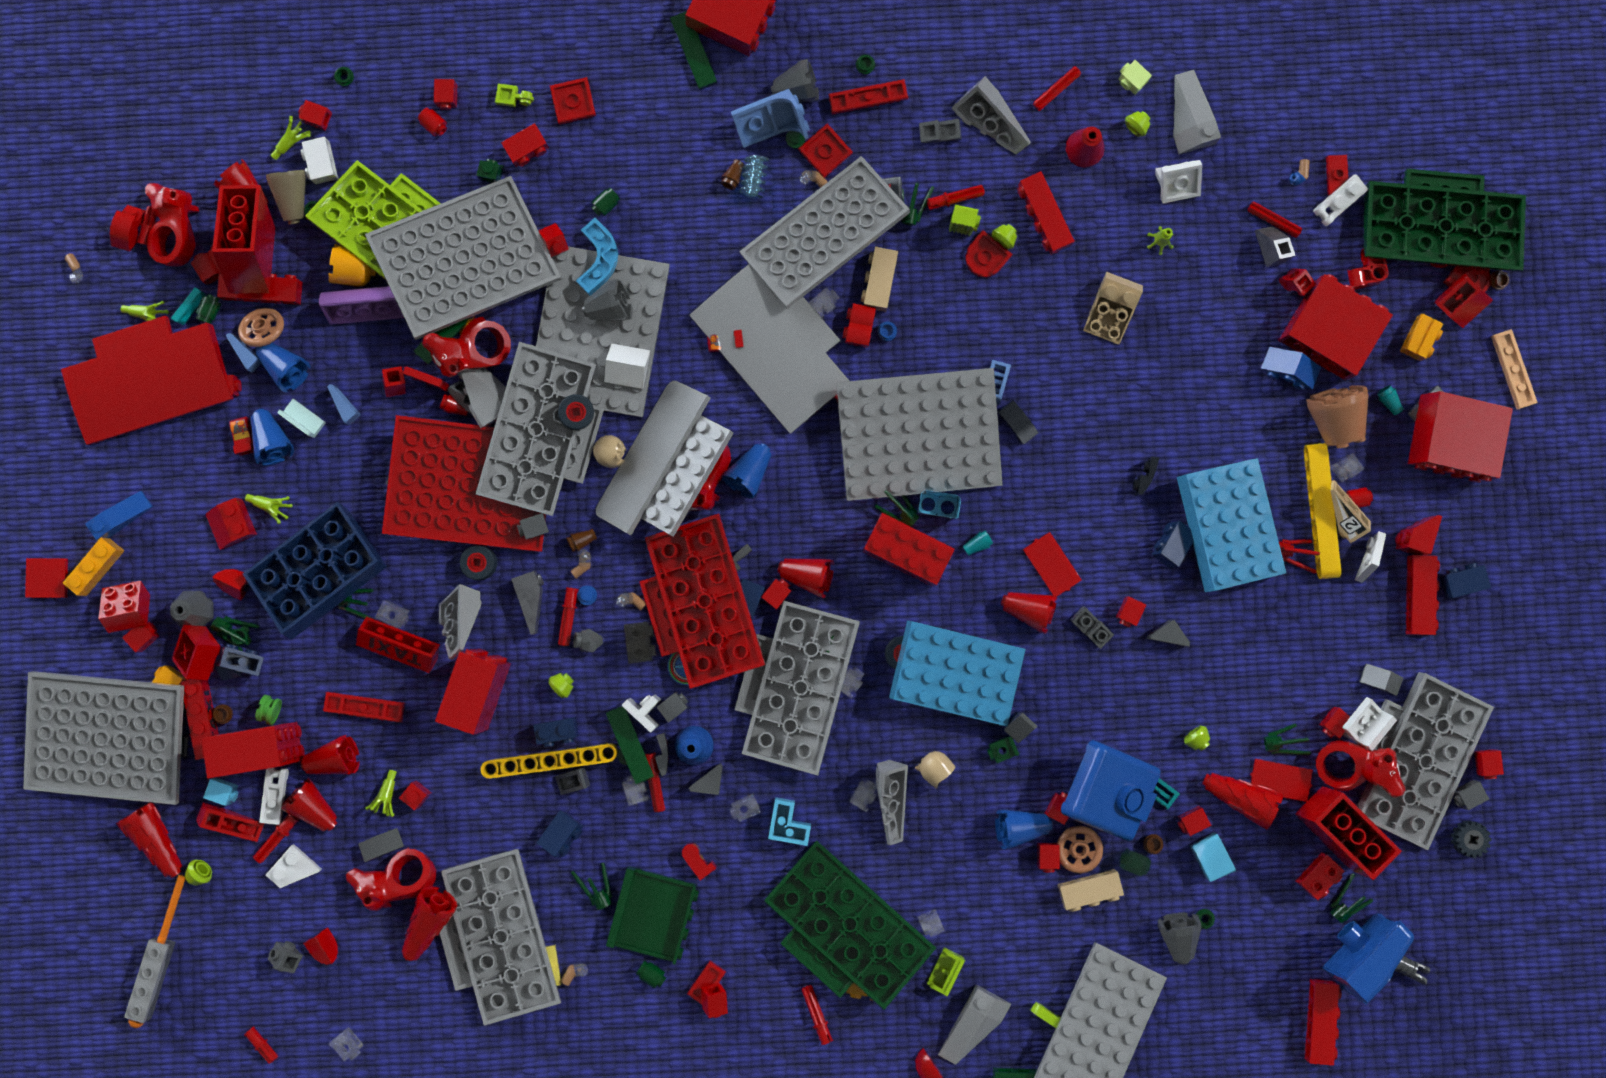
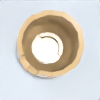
[593,435,627,468]
[915,751,955,789]

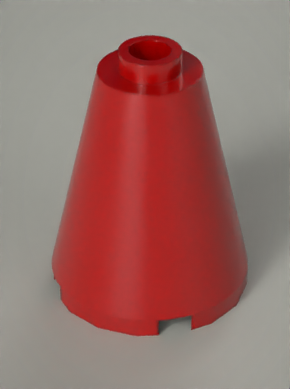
[1065,127,1105,168]
[213,159,269,205]
[778,558,834,598]
[1001,592,1058,634]
[301,735,360,775]
[280,778,337,832]

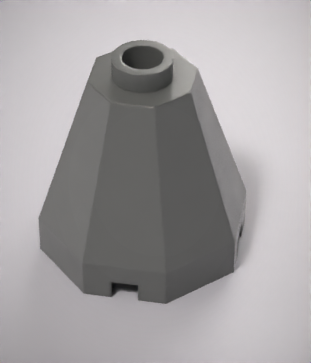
[771,59,819,102]
[582,279,633,321]
[170,591,214,629]
[1157,912,1201,964]

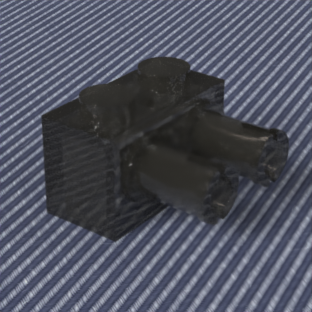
[624,621,657,664]

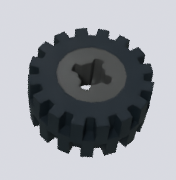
[1451,821,1492,858]

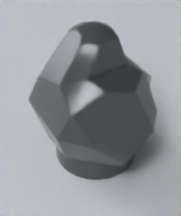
[573,629,603,653]

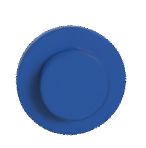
[877,321,897,341]
[577,586,597,605]

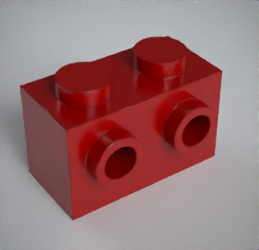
[501,123,549,167]
[1295,853,1345,900]

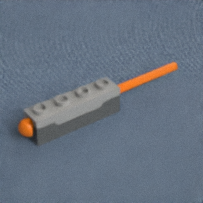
[124,875,186,1028]

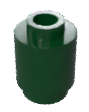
[591,187,620,217]
[196,294,221,324]
[636,960,666,989]

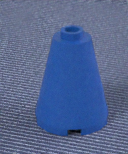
[256,343,311,392]
[251,409,294,466]
[722,443,772,499]
[674,726,714,765]
[995,809,1052,850]

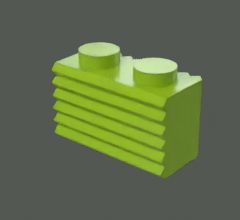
[949,205,981,236]

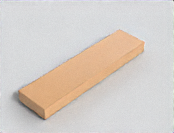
[1491,329,1538,410]

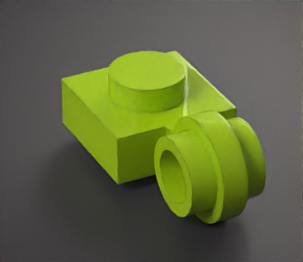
[495,84,534,107]

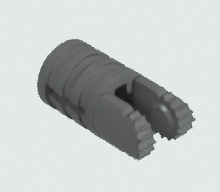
[1395,956,1430,985]

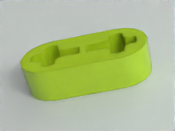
[1031,1002,1061,1028]

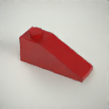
[196,802,264,842]

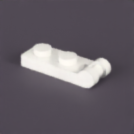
[1313,174,1368,226]
[259,768,289,825]

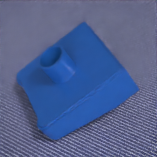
[1061,740,1160,841]
[1323,913,1414,1005]

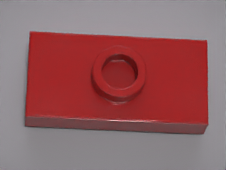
[1326,155,1348,196]

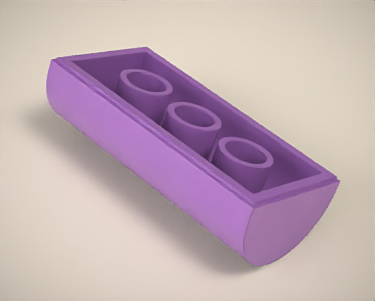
[319,286,404,325]

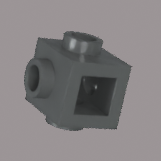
[268,941,303,973]

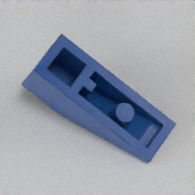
[85,491,153,540]

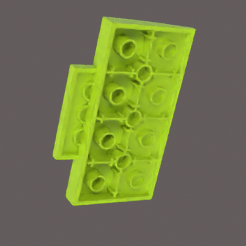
[305,160,441,279]

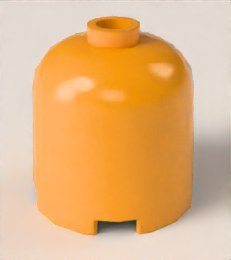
[329,244,376,287]

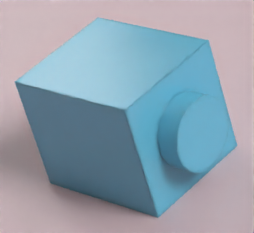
[203,778,238,806]

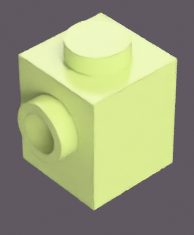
[1118,60,1152,95]

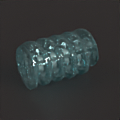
[740,155,769,199]

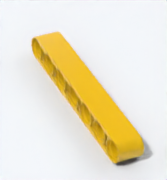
[1304,443,1341,579]
[481,743,618,779]

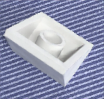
[604,344,650,389]

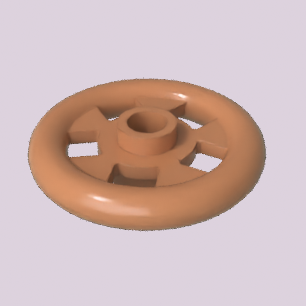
[238,308,284,347]
[1057,826,1103,873]

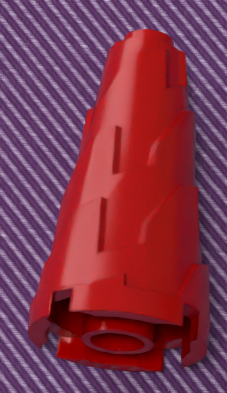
[1202,772,1284,830]
[116,802,182,878]
[402,886,457,961]

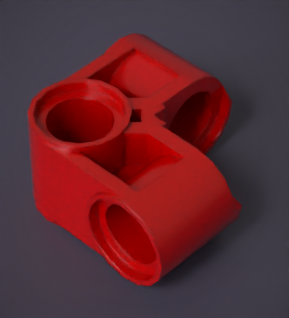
[1347,249,1389,289]

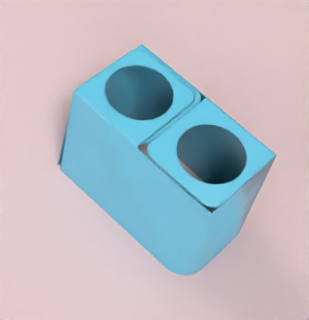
[918,490,961,519]
[1189,832,1236,882]

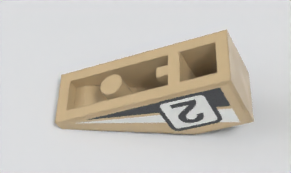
[1331,480,1371,543]

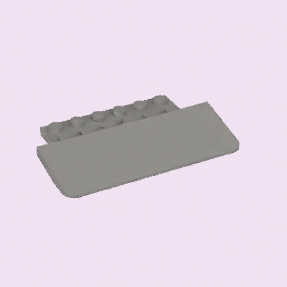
[596,381,733,537]

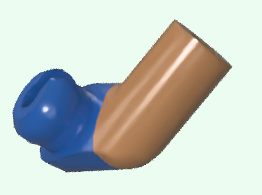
[1289,159,1310,186]

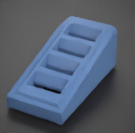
[226,333,262,372]
[990,360,1011,405]
[327,384,361,425]

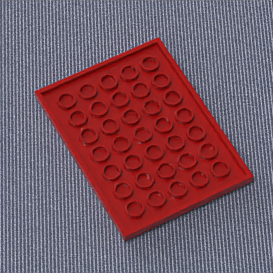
[382,415,546,552]

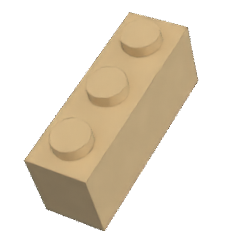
[861,247,898,312]
[1058,869,1124,912]

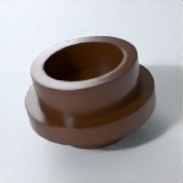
[1490,270,1509,290]
[213,704,233,724]
[1143,834,1163,854]

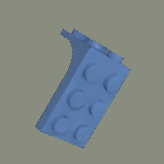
[731,89,810,148]

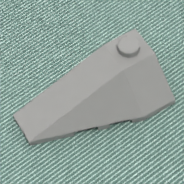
[1173,70,1221,155]
[952,76,1031,155]
[458,368,506,428]
[439,584,482,660]
[876,760,908,845]
[938,984,1011,1065]

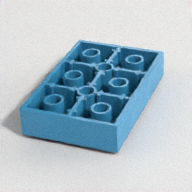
[1177,458,1286,592]
[889,621,1026,726]

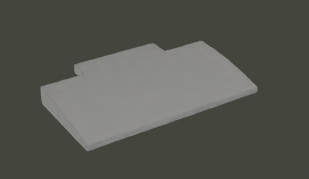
[689,264,849,434]
[476,342,604,516]
[735,601,860,775]
[1352,672,1494,850]
[440,849,561,1026]

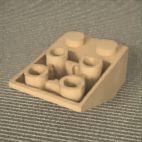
[1083,272,1143,345]

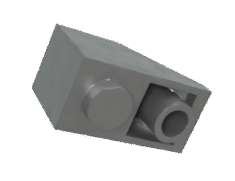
[1255,226,1296,267]

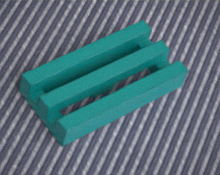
[171,287,206,325]
[1154,778,1180,809]

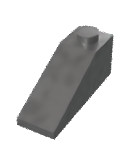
[511,571,544,635]

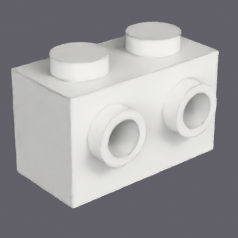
[301,137,338,184]

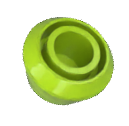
[1125,111,1150,137]
[992,224,1017,250]
[548,673,574,698]
[1184,725,1210,751]
[185,860,212,886]

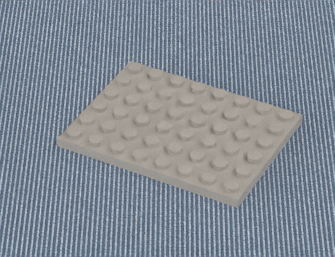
[365,176,561,340]
[536,247,670,418]
[836,368,1003,501]
[23,671,184,805]

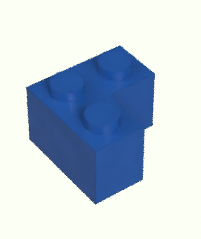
[1261,347,1321,390]

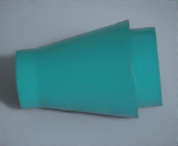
[1377,385,1404,415]
[963,530,994,556]

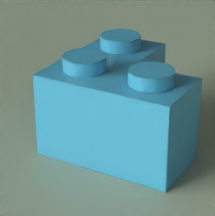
[768,797,811,846]

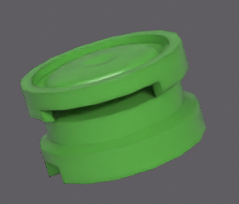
[255,694,282,725]

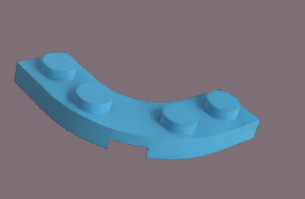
[576,218,618,296]

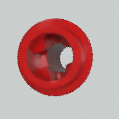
[439,394,468,416]

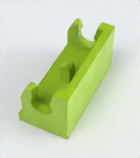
[927,947,965,997]

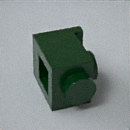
[476,159,504,183]
[987,735,1019,763]

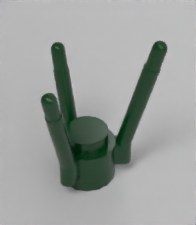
[901,183,934,226]
[875,490,919,527]
[337,589,376,620]
[211,616,260,651]
[1264,724,1311,755]
[571,862,613,910]
[1330,873,1373,924]

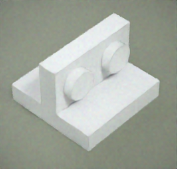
[1155,160,1202,203]
[622,694,661,733]
[1342,697,1397,751]

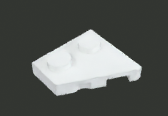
[1355,531,1386,583]
[266,844,322,888]

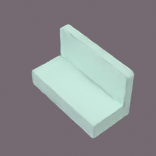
[277,399,326,438]

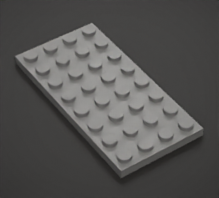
[739,156,910,309]
[1034,942,1167,1078]

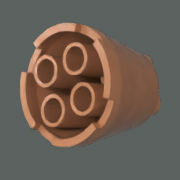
[1306,385,1368,448]

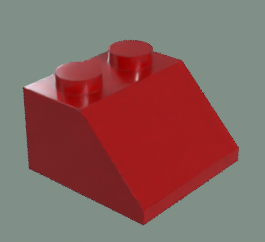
[206,497,257,550]
[1395,515,1442,555]

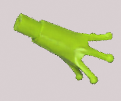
[270,116,311,160]
[1147,226,1173,255]
[120,301,169,321]
[245,494,293,524]
[365,770,397,817]

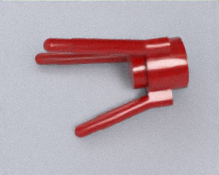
[1279,539,1320,574]

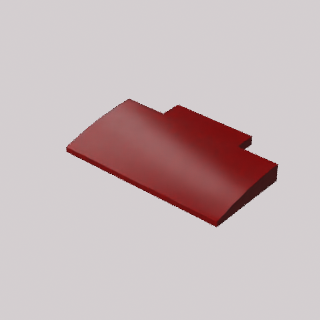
[61,316,234,445]
[639,513,765,689]

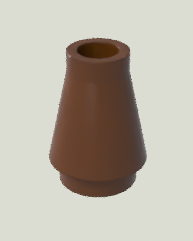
[721,159,744,190]
[566,529,597,552]

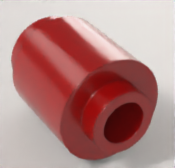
[417,108,447,137]
[1346,487,1373,508]

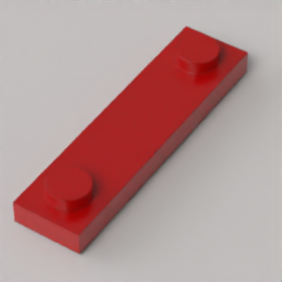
[828,79,908,114]
[323,692,405,722]

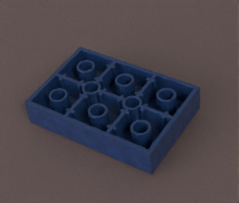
[243,502,387,639]

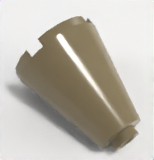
[266,170,306,224]

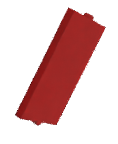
[1023,532,1082,597]
[1250,759,1313,802]

